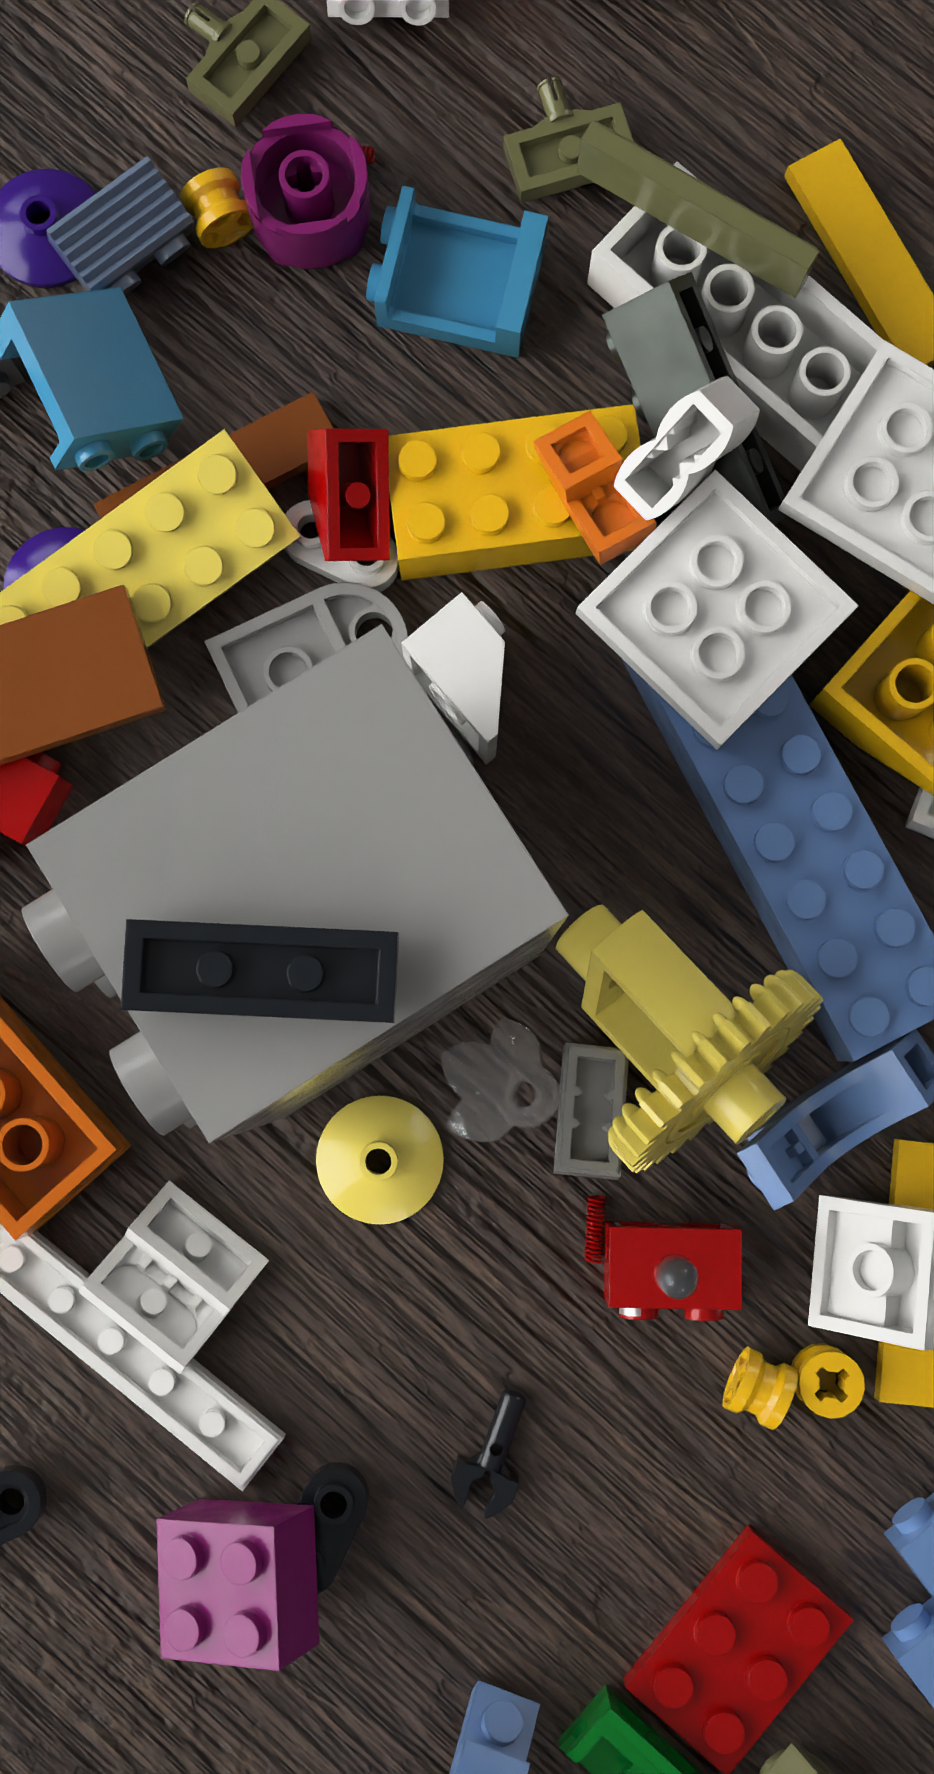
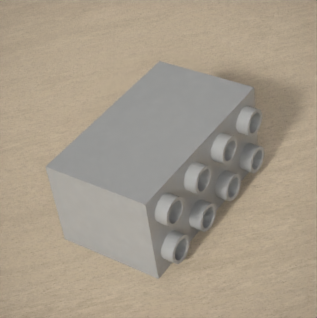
[22,624,569,1143]

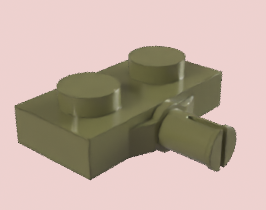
[184,0,312,128]
[503,77,634,203]

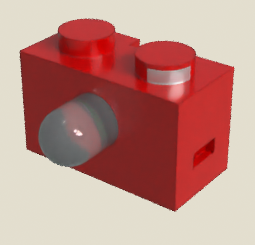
[604,1221,742,1321]

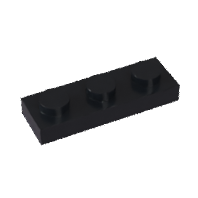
[120,919,399,1023]

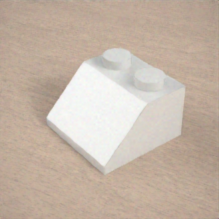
[401,592,506,764]

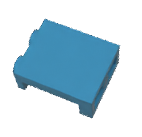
[366,186,549,358]
[0,287,184,471]

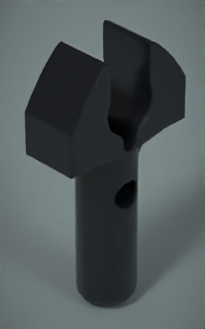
[451,1389,526,1518]

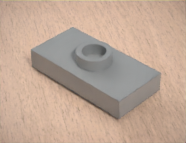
[553,1043,629,1180]

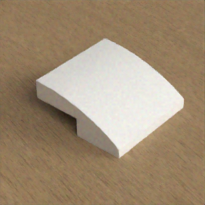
[79,1181,269,1374]

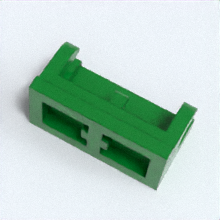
[558,1684,704,1774]

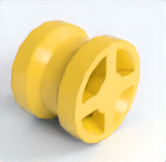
[179,167,256,248]
[791,1343,865,1419]
[722,1346,798,1430]

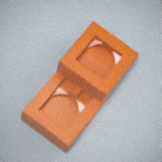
[533,411,657,565]

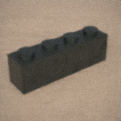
[602,272,787,526]

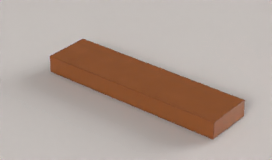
[93,391,333,518]

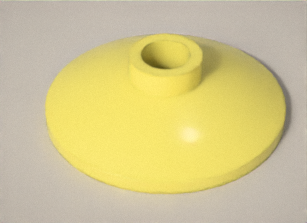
[316,1095,444,1224]

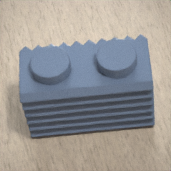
[46,156,194,296]

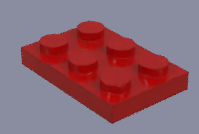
[623,1525,854,1774]

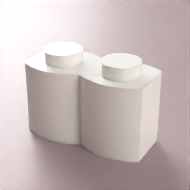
[614,376,760,520]

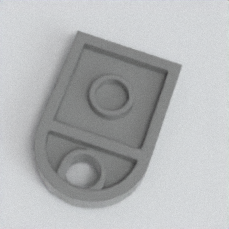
[204,582,408,713]

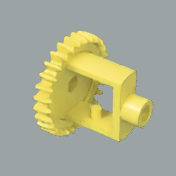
[556,904,823,1174]

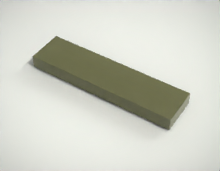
[577,120,819,299]

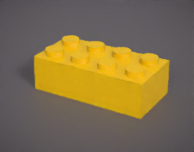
[389,404,641,581]

